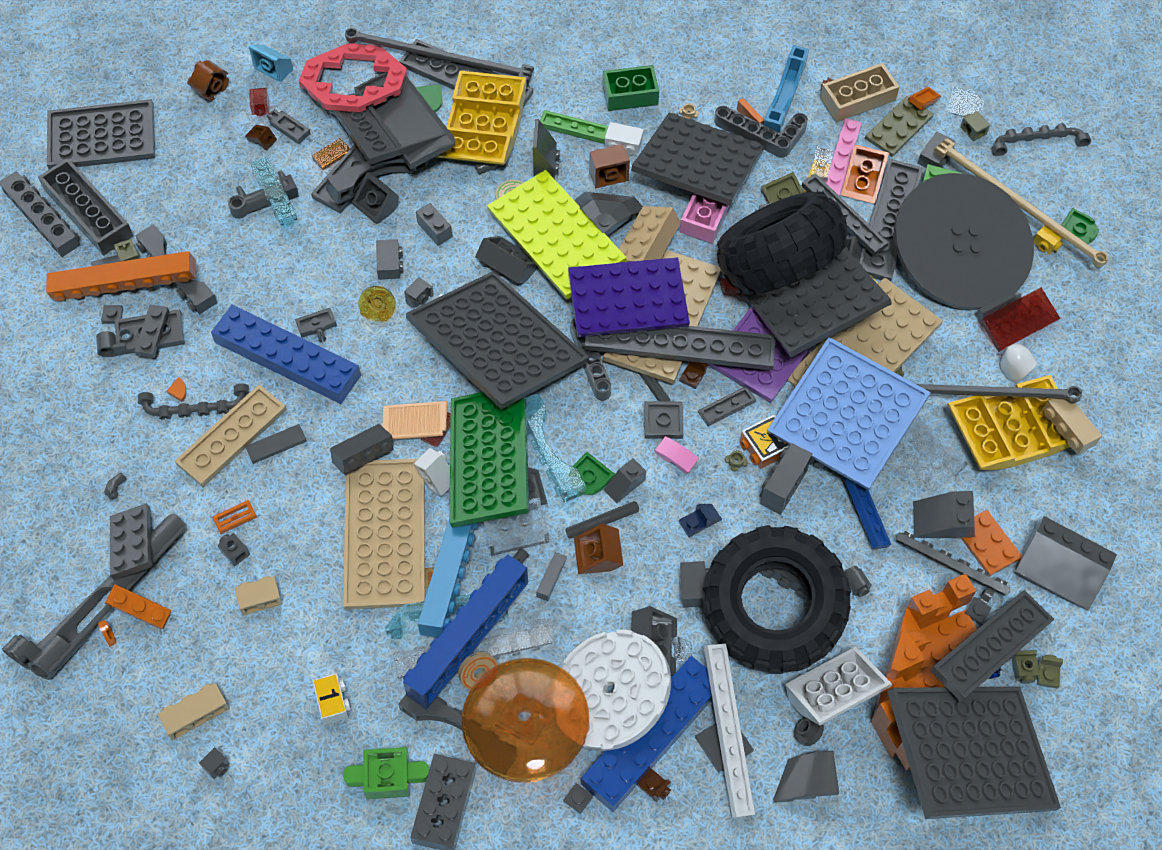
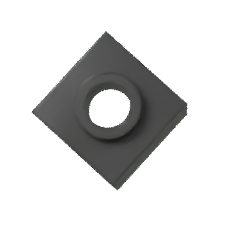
[199,747,230,779]

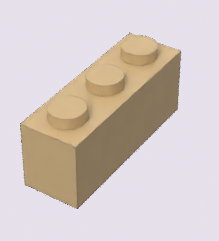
[1042,398,1102,455]
[158,683,229,741]

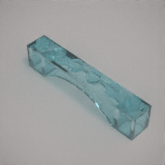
[526,393,586,502]

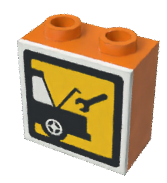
[739,414,790,469]

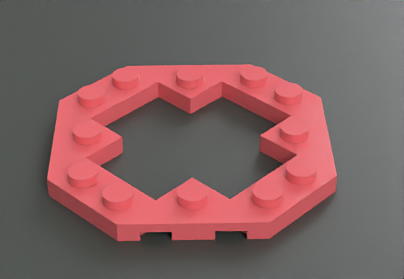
[299,43,407,112]

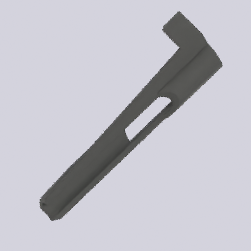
[2,513,186,680]

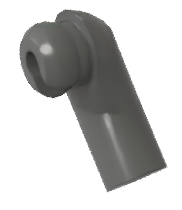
[104,472,127,500]

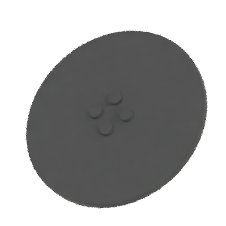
[894,173,1034,310]

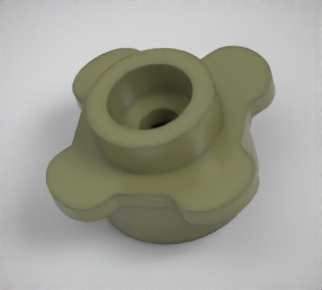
[725,450,748,471]

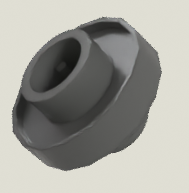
[794,717,824,746]

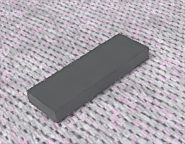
[698,386,756,426]
[245,424,307,464]

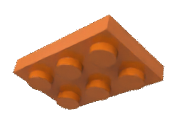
[960,510,1022,577]

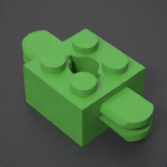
[343,747,429,799]

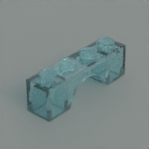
[250,156,298,229]

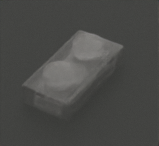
[810,147,834,182]

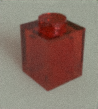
[249,88,269,116]

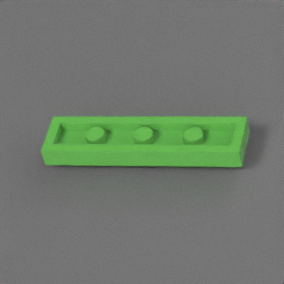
[540,110,609,144]

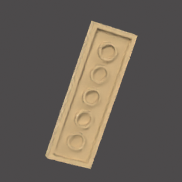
[175,385,287,487]

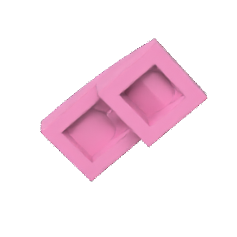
[654,436,699,474]

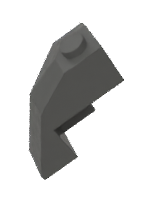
[574,192,643,236]

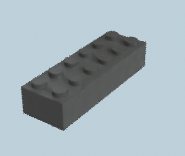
[38,158,133,256]

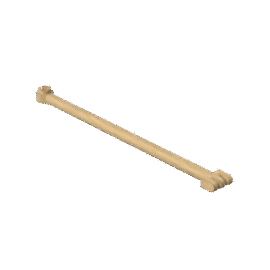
[934,138,1108,267]

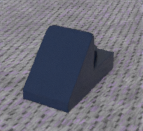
[679,504,722,537]

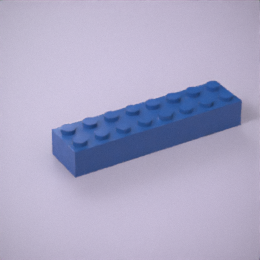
[211,305,361,404]
[403,554,528,710]
[581,656,713,812]

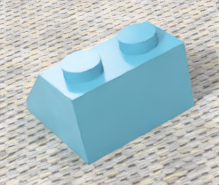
[249,44,293,82]

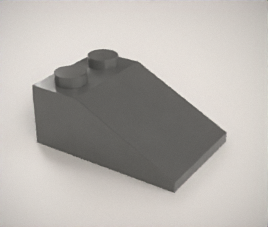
[533,119,560,179]
[913,491,975,538]

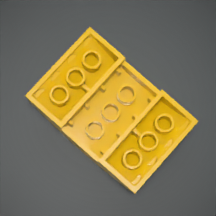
[436,71,527,165]
[947,375,1070,470]

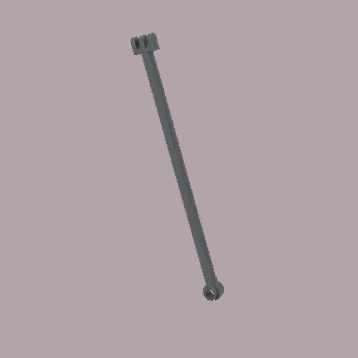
[345,28,534,83]
[916,384,1082,403]

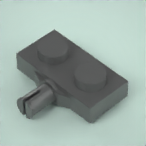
[295,308,337,342]

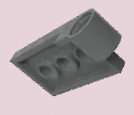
[96,309,185,357]

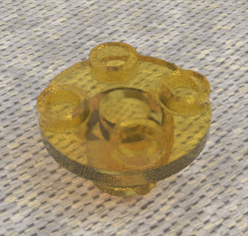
[358,286,396,321]

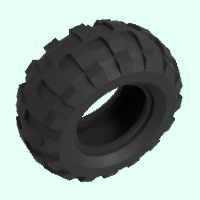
[717,191,848,294]
[702,525,851,674]

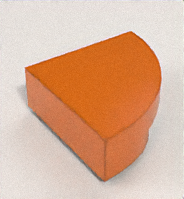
[167,377,186,402]
[98,620,116,647]

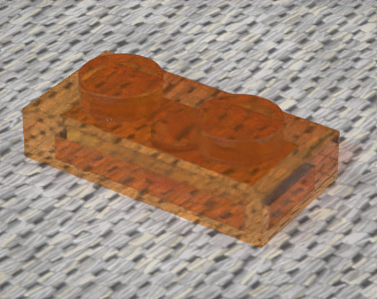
[312,138,350,170]

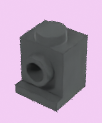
[404,277,434,308]
[218,533,250,567]

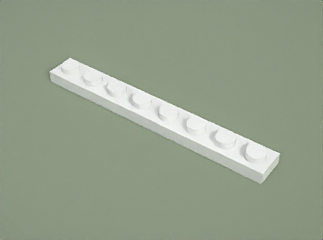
[704,644,755,818]

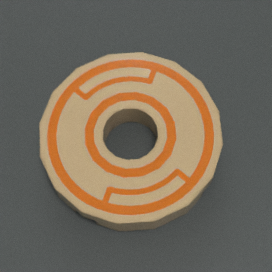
[458,652,499,691]

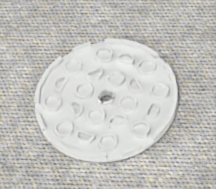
[551,630,671,751]

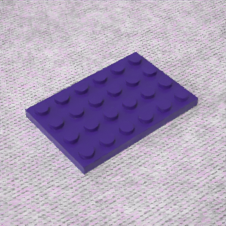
[568,257,690,337]

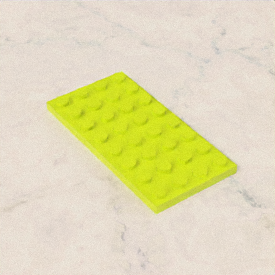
[487,170,627,300]

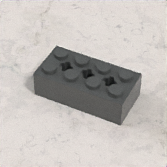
[410,754,476,850]

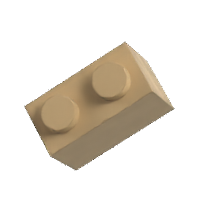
[234,576,282,616]

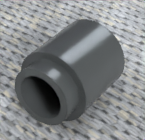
[844,566,872,597]

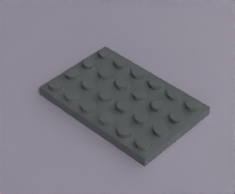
[47,99,155,169]

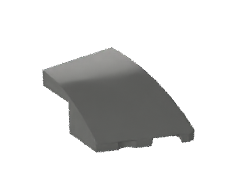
[773,751,839,803]

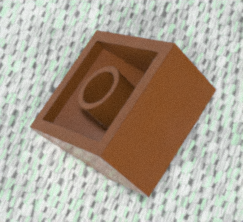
[574,523,623,574]

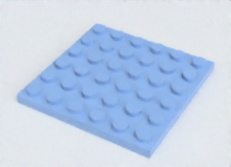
[767,337,931,490]

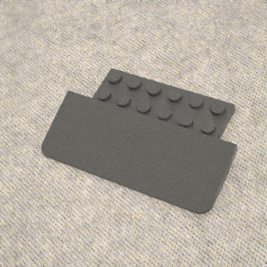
[332,72,456,169]

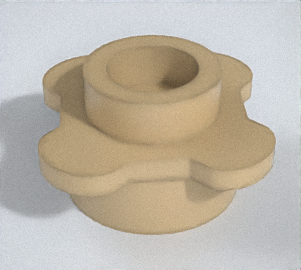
[679,103,699,119]

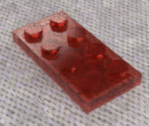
[980,287,1061,352]

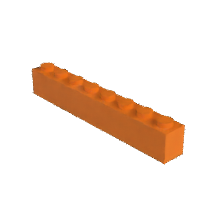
[46,251,196,301]

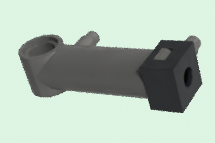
[228,170,299,219]

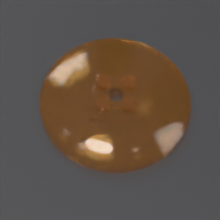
[462,658,589,783]

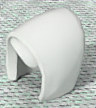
[1000,343,1038,383]

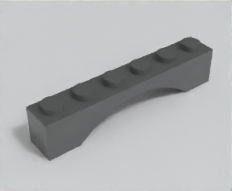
[326,155,428,204]
[135,224,217,315]
[398,694,518,778]

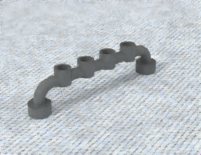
[992,123,1091,156]
[138,384,249,420]

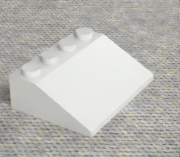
[785,646,892,725]

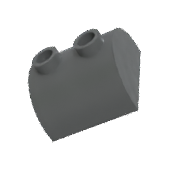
[352,173,399,223]

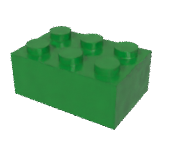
[602,65,659,111]

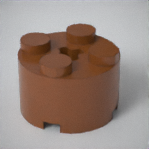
[187,60,229,101]

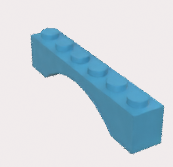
[763,45,809,133]

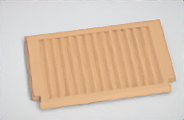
[382,401,447,440]

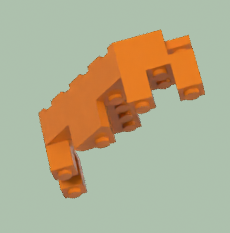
[871,573,977,771]

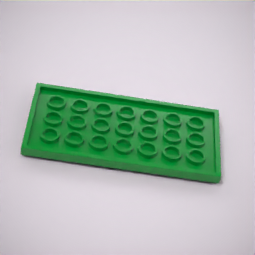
[449,392,529,528]

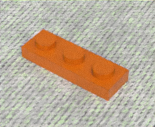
[104,584,171,629]

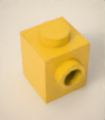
[1033,225,1063,255]

